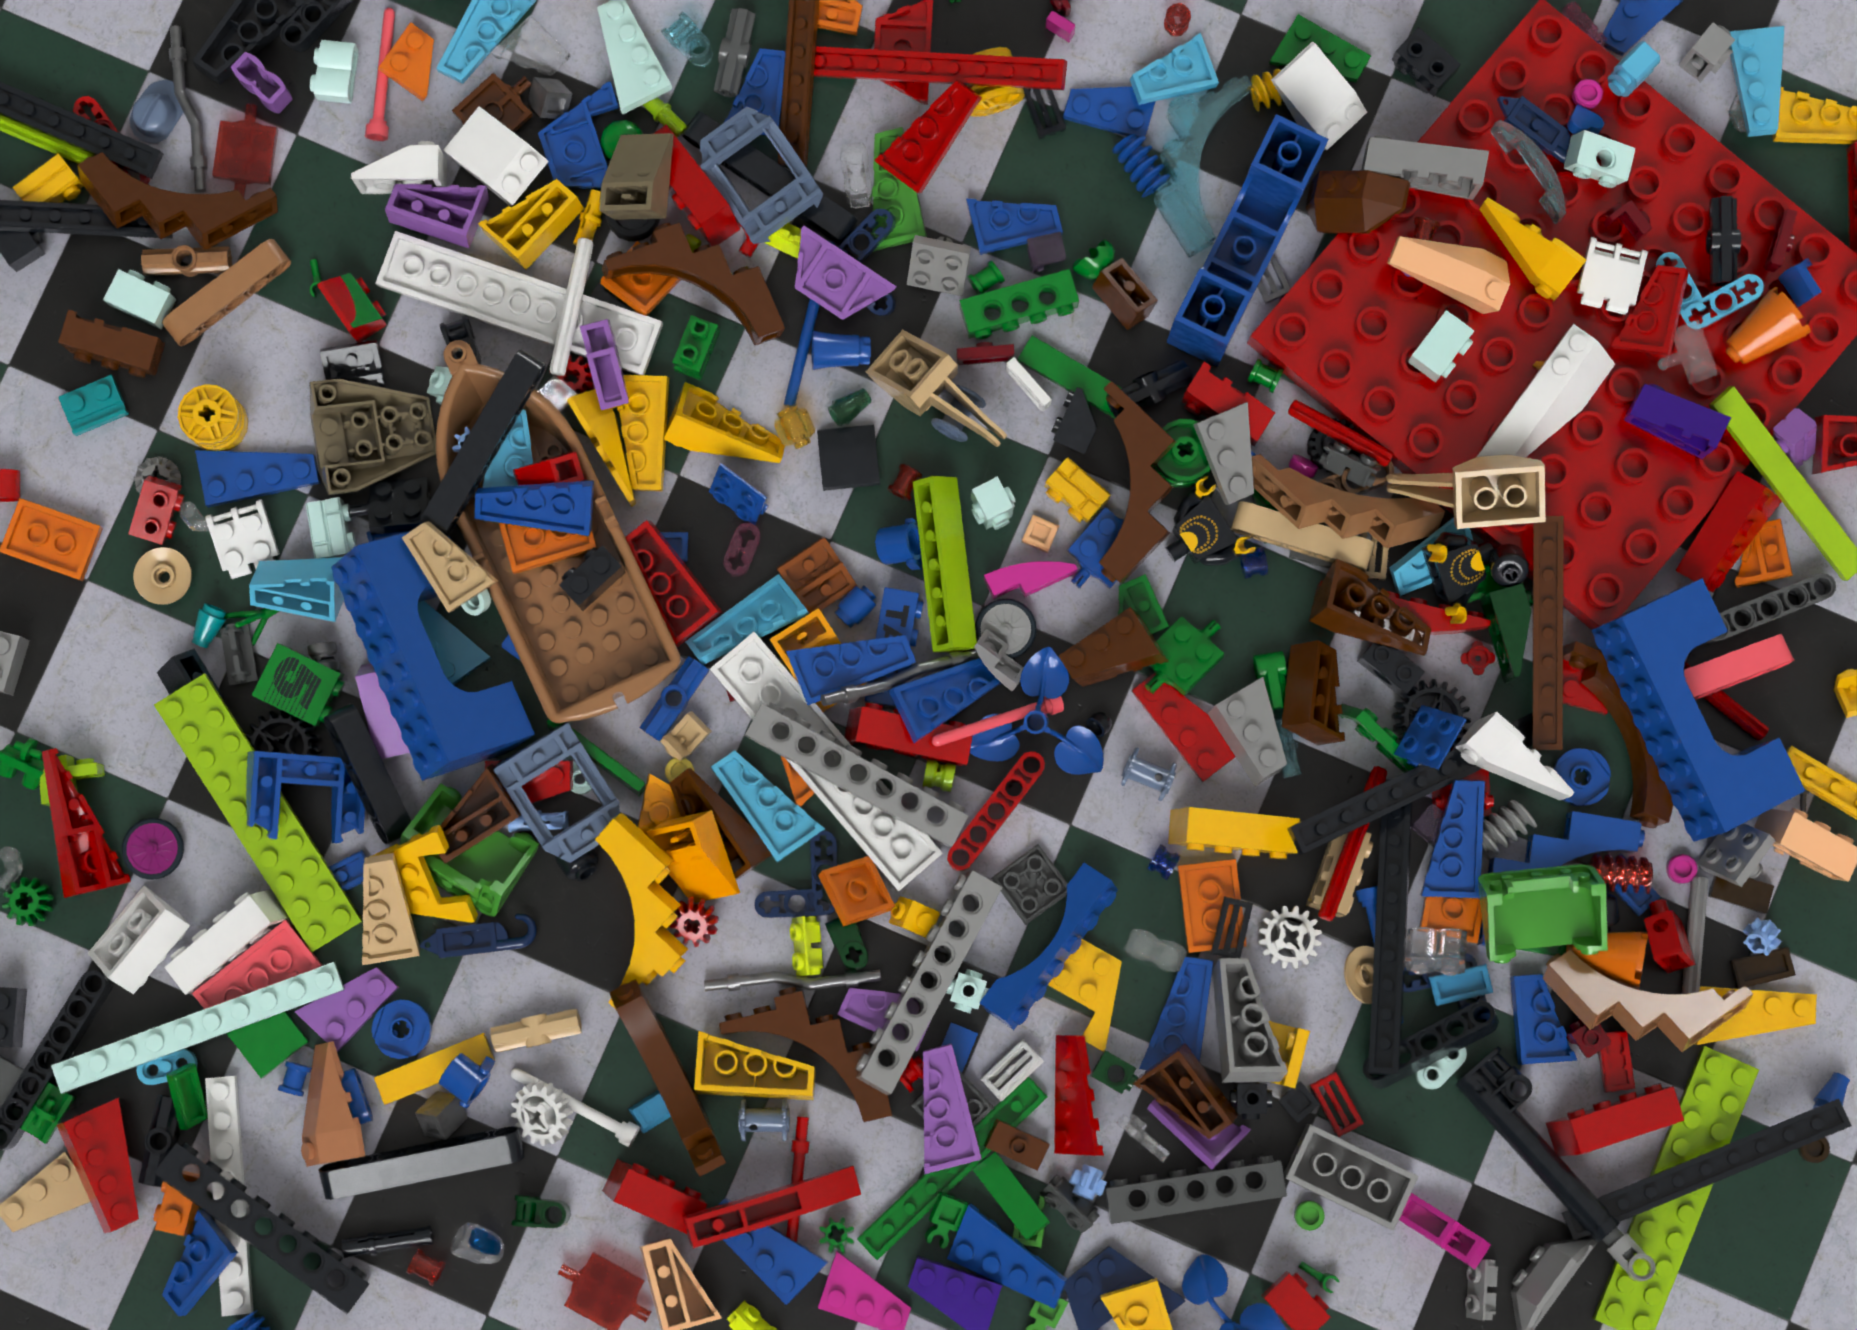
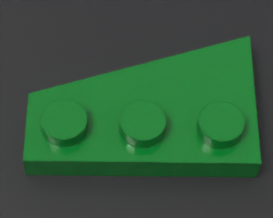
[1269,14,1371,83]

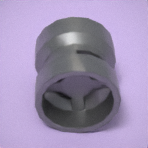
[307,642,341,672]

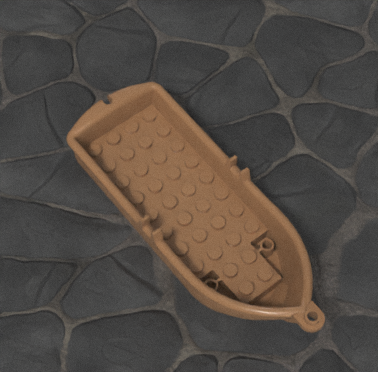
[436,340,681,723]

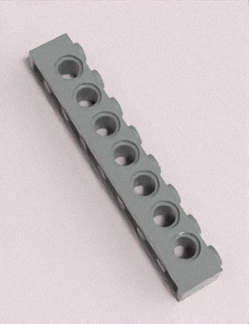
[745,702,969,847]
[855,870,1003,1095]

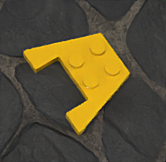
[370,825,478,923]
[1048,939,1122,1052]

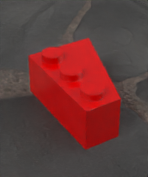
[1182,361,1275,447]
[602,1159,707,1234]

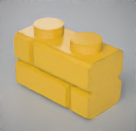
[12,153,83,203]
[1044,457,1111,524]

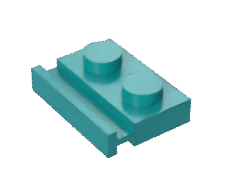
[58,375,129,436]

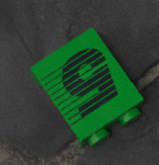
[251,643,346,726]

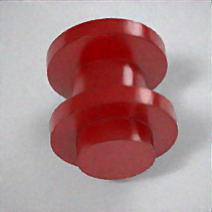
[899,1056,923,1092]

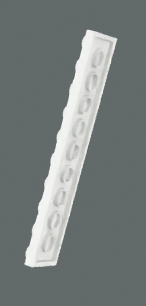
[375,231,663,375]
[710,632,943,891]

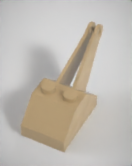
[866,330,1007,447]
[1386,454,1546,529]

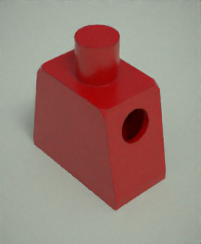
[1644,899,1696,973]

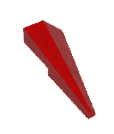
[42,748,131,898]

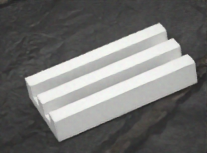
[1006,357,1052,411]
[981,1039,1044,1102]

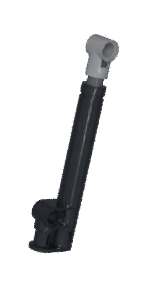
[1455,1046,1656,1282]

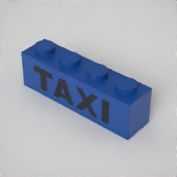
[864,587,924,709]

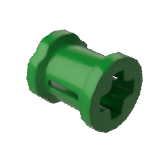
[967,260,1005,295]
[1247,359,1284,393]

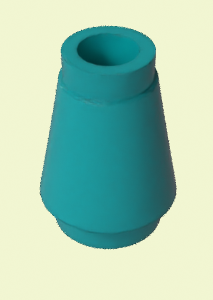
[192,603,226,648]

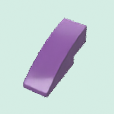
[579,319,630,410]

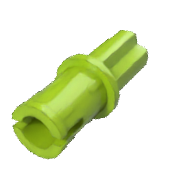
[643,97,686,137]

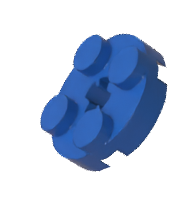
[1553,748,1611,807]
[372,1000,432,1059]

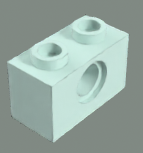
[1564,130,1636,188]

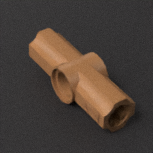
[141,245,232,277]

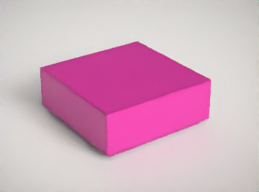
[1045,11,1076,42]

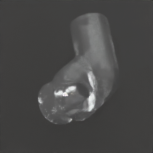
[1728,91,1746,133]
[0,846,23,891]

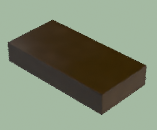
[1708,875,1774,914]
[1729,947,1796,989]

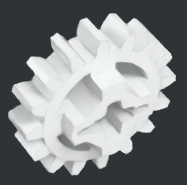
[1258,906,1322,969]
[511,1080,573,1146]

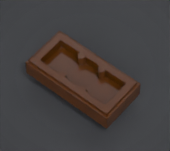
[984,1119,1050,1171]

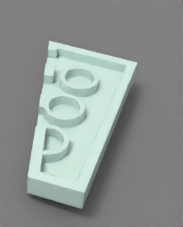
[597,0,673,115]

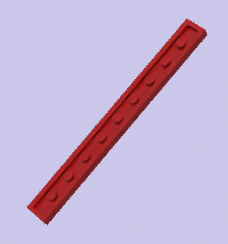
[814,46,1068,90]

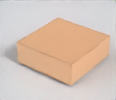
[1021,515,1059,553]

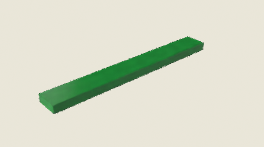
[857,1076,1048,1260]

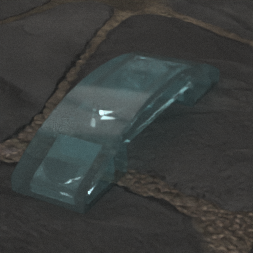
[1490,120,1566,224]

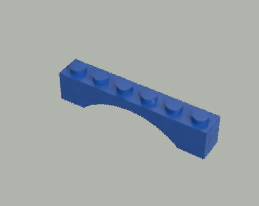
[979,863,1118,1030]

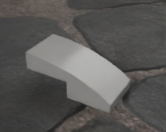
[974,629,1024,691]

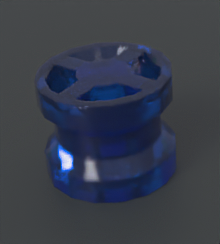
[1240,547,1268,579]
[1147,844,1181,880]

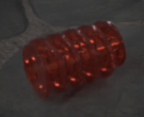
[1589,854,1653,894]

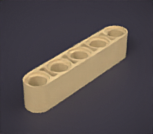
[1231,501,1375,572]

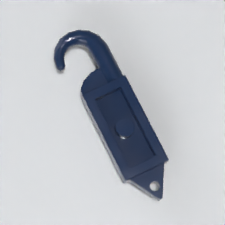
[1497,96,1571,164]
[419,914,537,958]

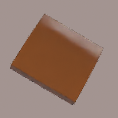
[776,536,857,614]

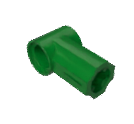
[1253,651,1287,710]

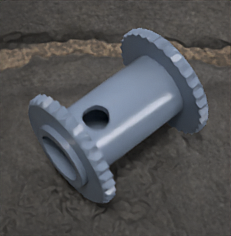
[931,384,986,442]
[1121,748,1177,801]
[739,1099,790,1141]

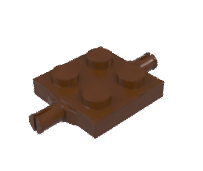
[452,73,533,133]

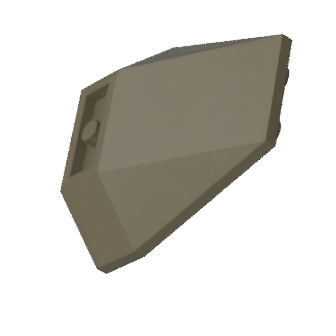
[309,379,436,495]

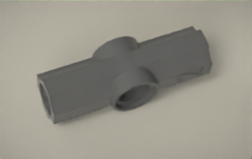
[714,8,756,98]

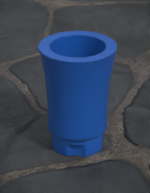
[811,330,871,370]

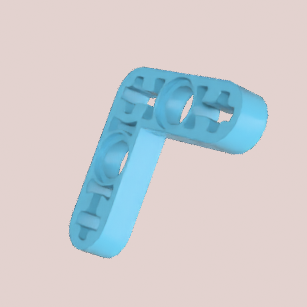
[1656,252,1764,330]

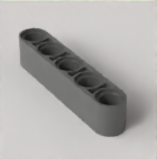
[1705,573,1836,645]

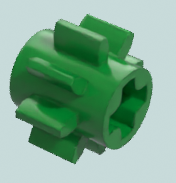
[819,1217,855,1254]

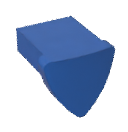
[1778,258,1822,307]

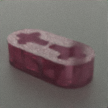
[723,523,761,577]

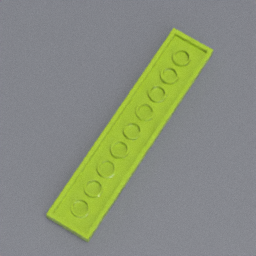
[154,673,363,952]
[1592,1046,1759,1330]

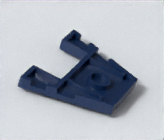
[1064,1246,1186,1330]

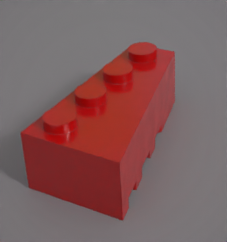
[625,520,722,647]

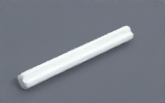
[549,238,594,376]

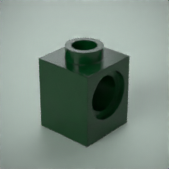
[1090,1050,1138,1094]

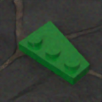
[1338,703,1420,773]

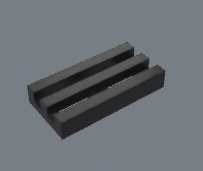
[1023,88,1066,140]
[1210,896,1253,958]

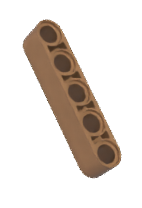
[162,239,291,346]

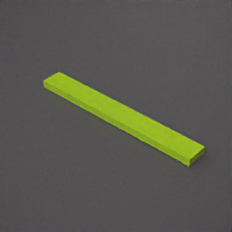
[1709,386,1857,581]

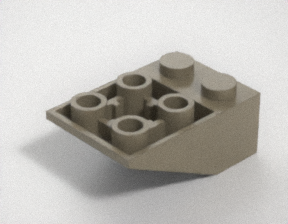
[599,133,674,220]

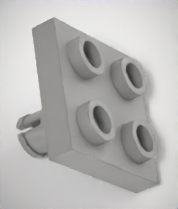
[906,235,971,296]
[1697,823,1775,887]

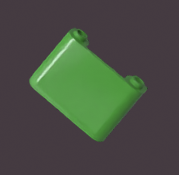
[399,783,539,917]
[1478,864,1608,964]

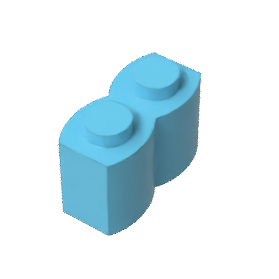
[1608,41,1660,97]

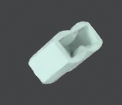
[310,40,358,104]

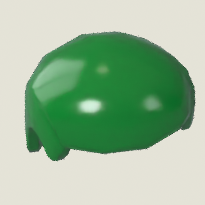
[601,120,643,160]
[1072,239,1115,280]

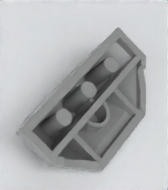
[1511,1237,1597,1330]

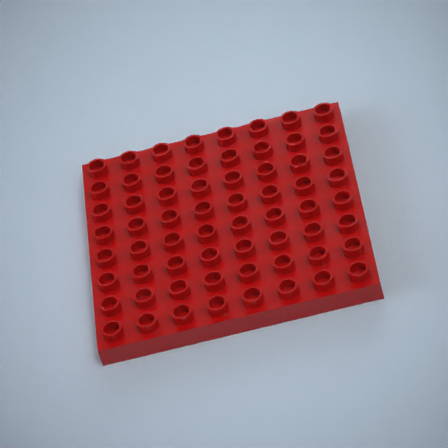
[1247,0,1857,630]

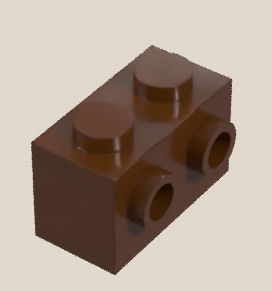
[1092,258,1158,330]

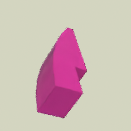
[984,561,1077,600]
[1399,1193,1491,1270]

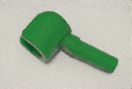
[310,259,322,298]
[1299,1261,1340,1293]

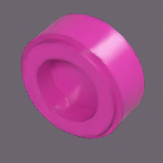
[1572,79,1603,110]
[1288,454,1318,478]
[1666,854,1697,884]

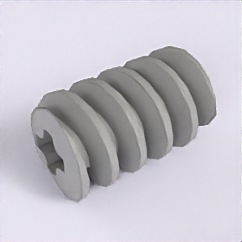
[1482,800,1537,860]

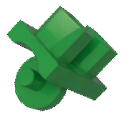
[0,738,44,790]
[20,1082,76,1144]

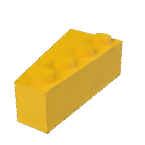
[1168,807,1300,859]
[694,1031,816,1100]

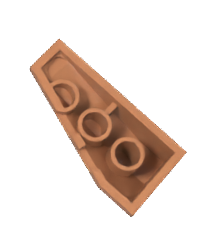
[301,1041,365,1167]

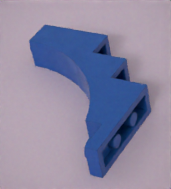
[1477,811,1645,946]

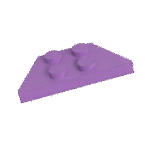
[795,225,897,320]

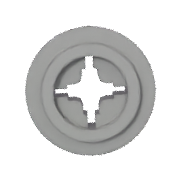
[134,456,181,494]

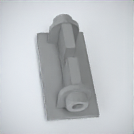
[1465,1259,1498,1321]

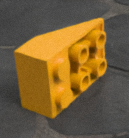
[769,608,866,712]
[647,810,740,903]

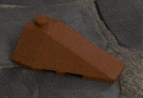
[1309,559,1431,656]
[669,768,772,880]

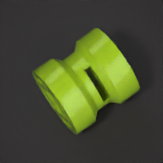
[922,759,956,792]

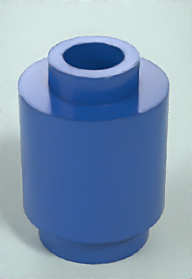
[834,586,877,628]

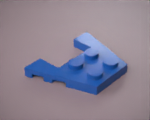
[538,81,619,189]

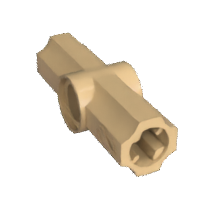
[490,1009,582,1052]

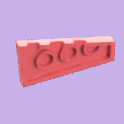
[192,920,323,1009]

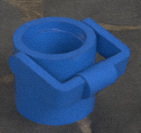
[875,518,923,570]
[439,1053,495,1108]

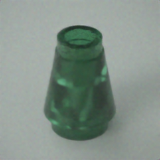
[828,388,872,426]

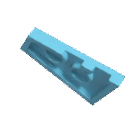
[1130,33,1219,105]
[482,409,533,488]
[1389,517,1473,596]

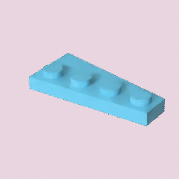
[1729,26,1785,137]
[711,750,825,863]

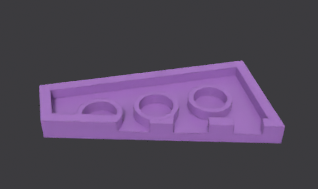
[923,1043,982,1174]

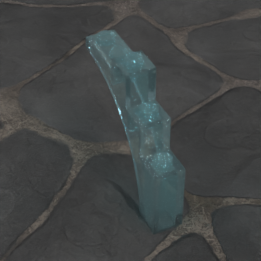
[1153,75,1252,258]

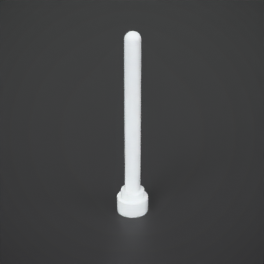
[511,1068,640,1148]

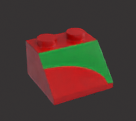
[317,272,387,343]

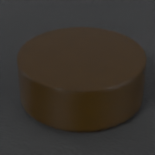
[1798,1137,1830,1163]

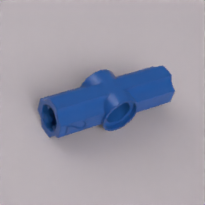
[639,656,710,742]

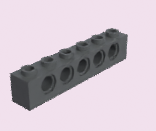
[1104,1155,1287,1224]

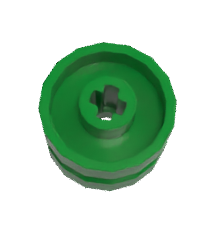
[1154,419,1211,488]

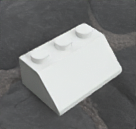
[87,885,190,995]

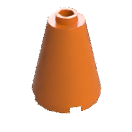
[1725,286,1811,364]
[1566,931,1648,990]

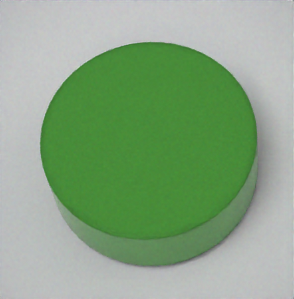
[1294,1200,1325,1231]

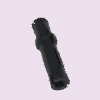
[341,1226,433,1258]

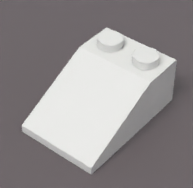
[1271,42,1367,150]
[443,106,548,206]
[351,141,447,194]

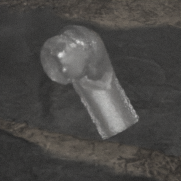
[180,501,220,531]

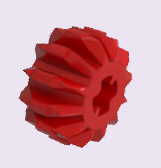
[548,355,595,403]
[669,897,719,948]

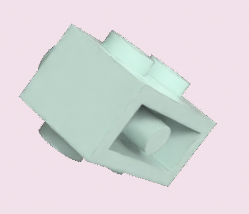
[971,476,1016,530]

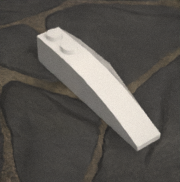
[1477,324,1615,458]

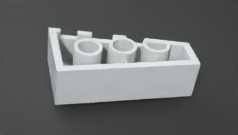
[164,889,290,995]

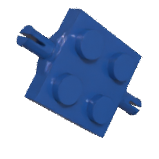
[1067,507,1124,589]

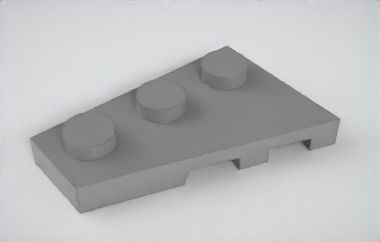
[1193,402,1254,505]

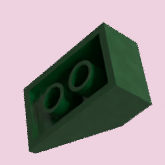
[1479,584,1533,683]

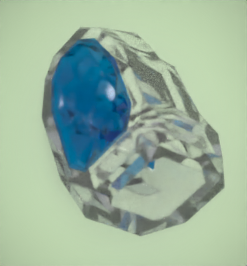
[450,1222,504,1264]

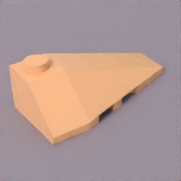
[1387,236,1510,314]

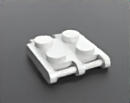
[1577,237,1648,315]
[205,499,280,579]

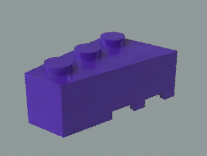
[1624,384,1731,459]
[908,1256,1002,1330]

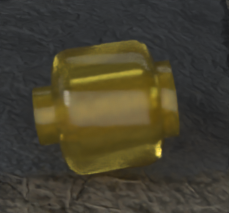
[773,404,816,449]

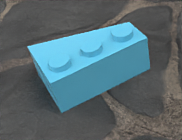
[249,557,344,622]

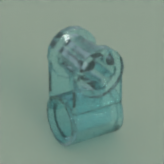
[661,12,713,67]

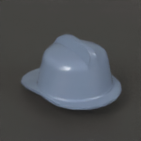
[130,80,184,144]

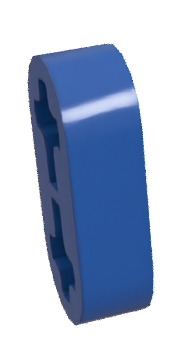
[341,1068,373,1125]

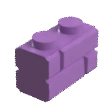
[1773,408,1817,469]

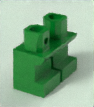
[672,315,720,381]

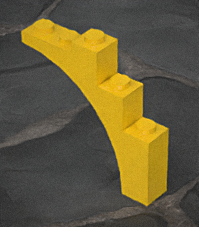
[595,812,688,1008]

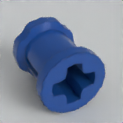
[278,1061,312,1097]

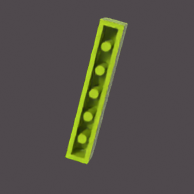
[913,476,977,652]

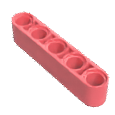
[1684,634,1794,700]

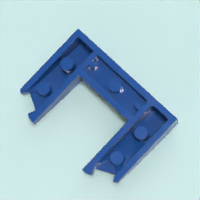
[246,751,365,843]

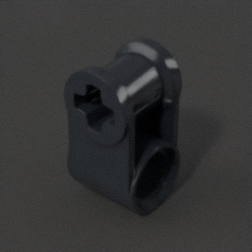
[439,315,481,364]

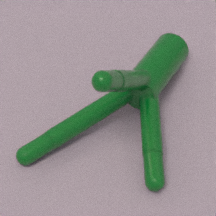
[224,608,280,646]

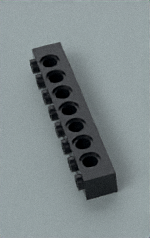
[153,1142,369,1314]

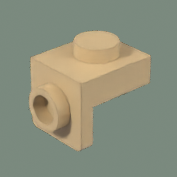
[660,711,712,761]

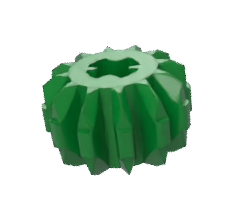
[2,877,54,926]

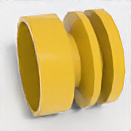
[966,47,1025,117]
[177,384,248,451]

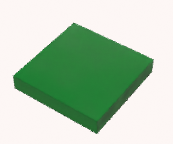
[226,1011,310,1078]

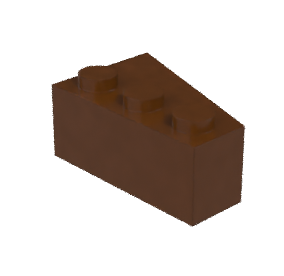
[58,309,165,378]
[1059,607,1169,687]
[1282,640,1345,745]
[439,764,521,864]
[1132,1043,1238,1139]

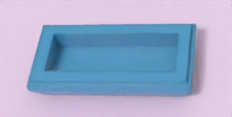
[1429,964,1494,1006]
[628,1090,671,1134]

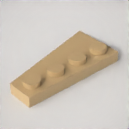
[362,853,420,965]

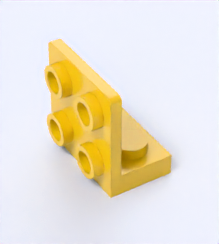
[1269,1021,1310,1088]

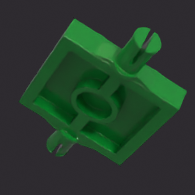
[1145,616,1224,696]

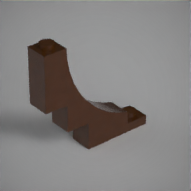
[77,152,278,250]
[1099,381,1177,583]
[1563,641,1673,828]
[609,979,726,1177]

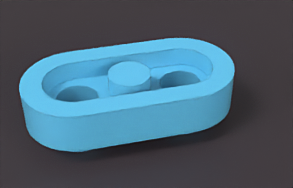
[136,1049,197,1085]

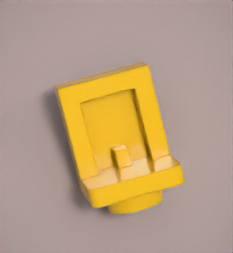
[1833,669,1857,718]
[889,896,940,938]

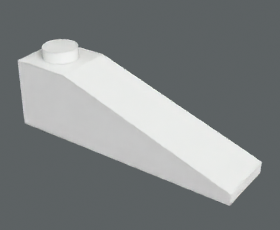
[1455,712,1574,801]

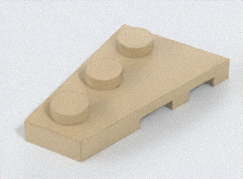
[402,521,498,613]
[0,1152,90,1232]

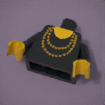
[1165,476,1256,566]
[1422,532,1494,624]

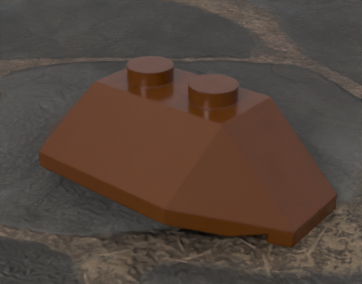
[1305,170,1411,233]

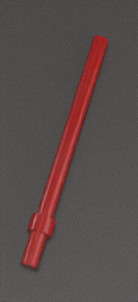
[786,1116,810,1242]

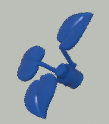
[970,647,1104,775]
[1182,1254,1288,1330]

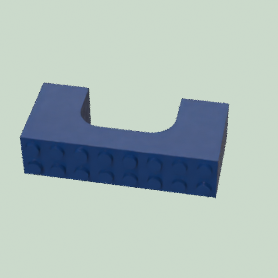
[1166,114,1329,367]
[331,531,535,781]
[1591,579,1805,842]

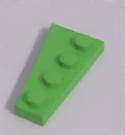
[872,127,927,252]

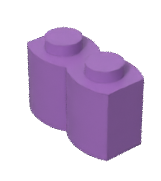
[231,52,293,114]

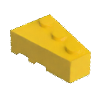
[478,179,584,270]

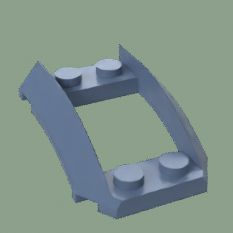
[700,106,823,244]
[493,722,620,863]

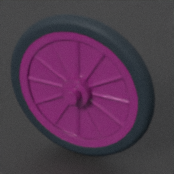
[122,818,184,880]

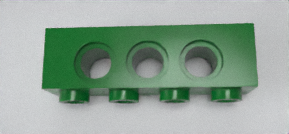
[959,269,1079,340]

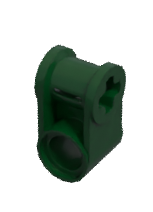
[825,917,869,971]
[511,1195,571,1229]

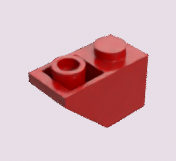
[513,452,585,485]

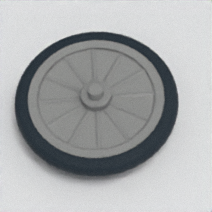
[975,598,1037,659]

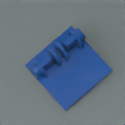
[709,463,769,526]
[1394,705,1467,770]

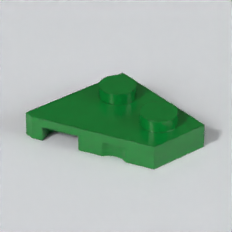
[1118,574,1170,635]

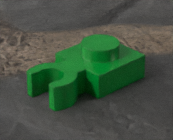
[925,1192,968,1249]

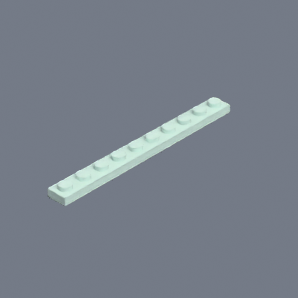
[51,962,345,1093]

